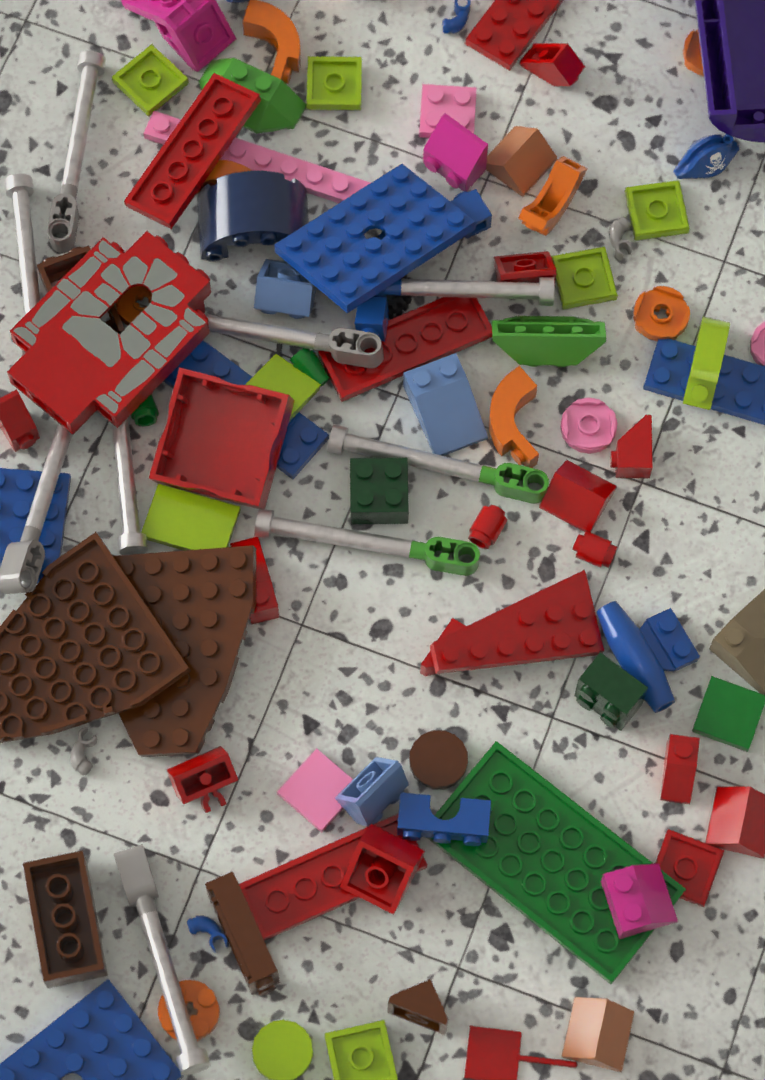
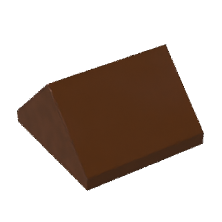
[387,979,448,1035]

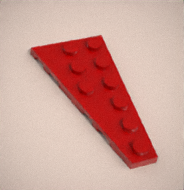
[430,570,604,674]

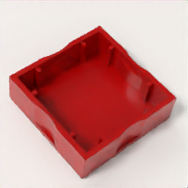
[149,367,295,509]

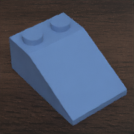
[403,353,488,456]

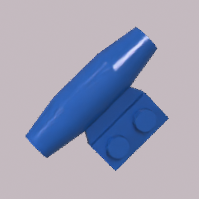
[596,601,700,713]

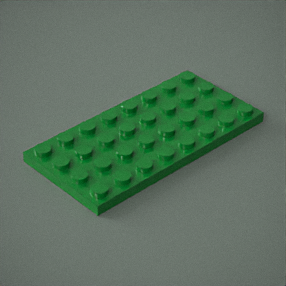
[427,741,686,985]

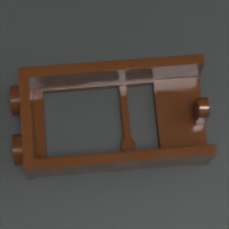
[37,245,125,335]
[205,871,280,996]

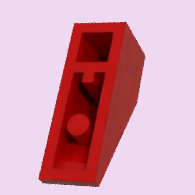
[230,537,279,625]

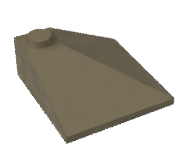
[709,589,765,695]

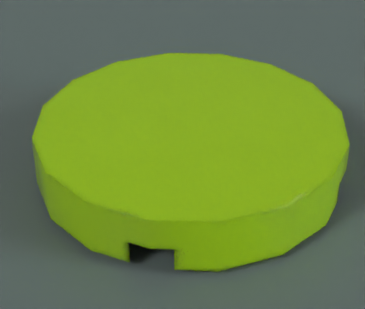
[252,1020,313,1080]

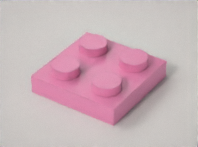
[419,84,477,138]

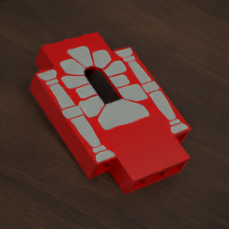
[7,231,211,435]

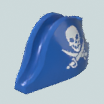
[673,134,740,179]

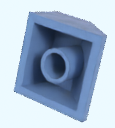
[254,259,317,319]
[335,757,409,827]

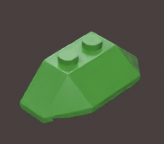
[199,58,307,134]
[492,316,606,367]

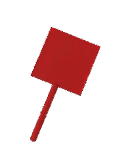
[464,1026,577,1080]

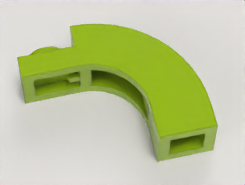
[682,316,730,410]

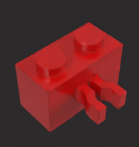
[166,746,238,813]

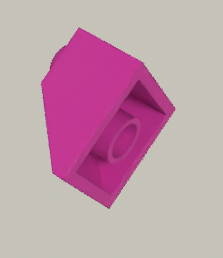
[423,113,488,192]
[601,864,678,939]

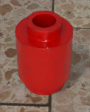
[468,505,507,549]
[572,531,618,568]

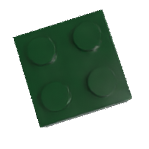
[350,458,409,525]
[574,652,648,731]

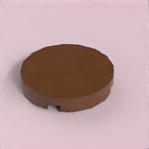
[409,730,468,790]

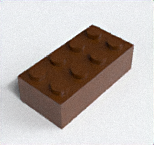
[23,850,108,988]

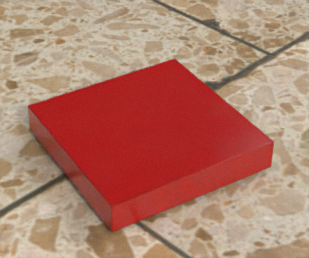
[655,829,724,907]

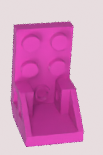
[121,0,236,72]

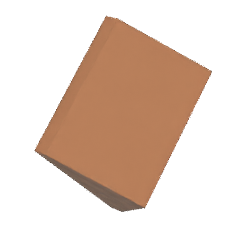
[486,126,557,197]
[561,997,635,1072]

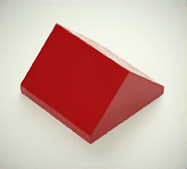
[494,251,557,288]
[539,460,617,532]
[705,786,765,859]

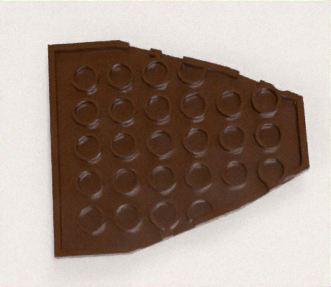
[0,532,191,743]
[113,545,256,757]

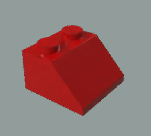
[340,824,425,915]

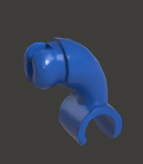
[442,0,471,34]
[187,915,229,953]

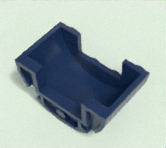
[197,171,309,261]

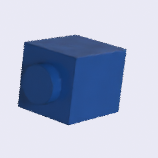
[354,297,389,341]

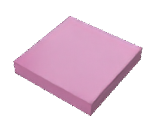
[277,748,353,833]

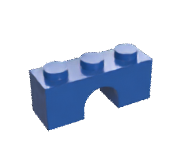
[397,792,491,846]

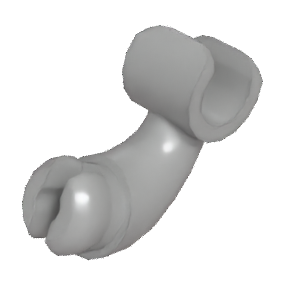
[609,217,632,260]
[70,727,97,776]

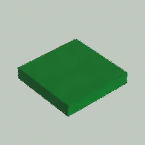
[692,676,765,752]

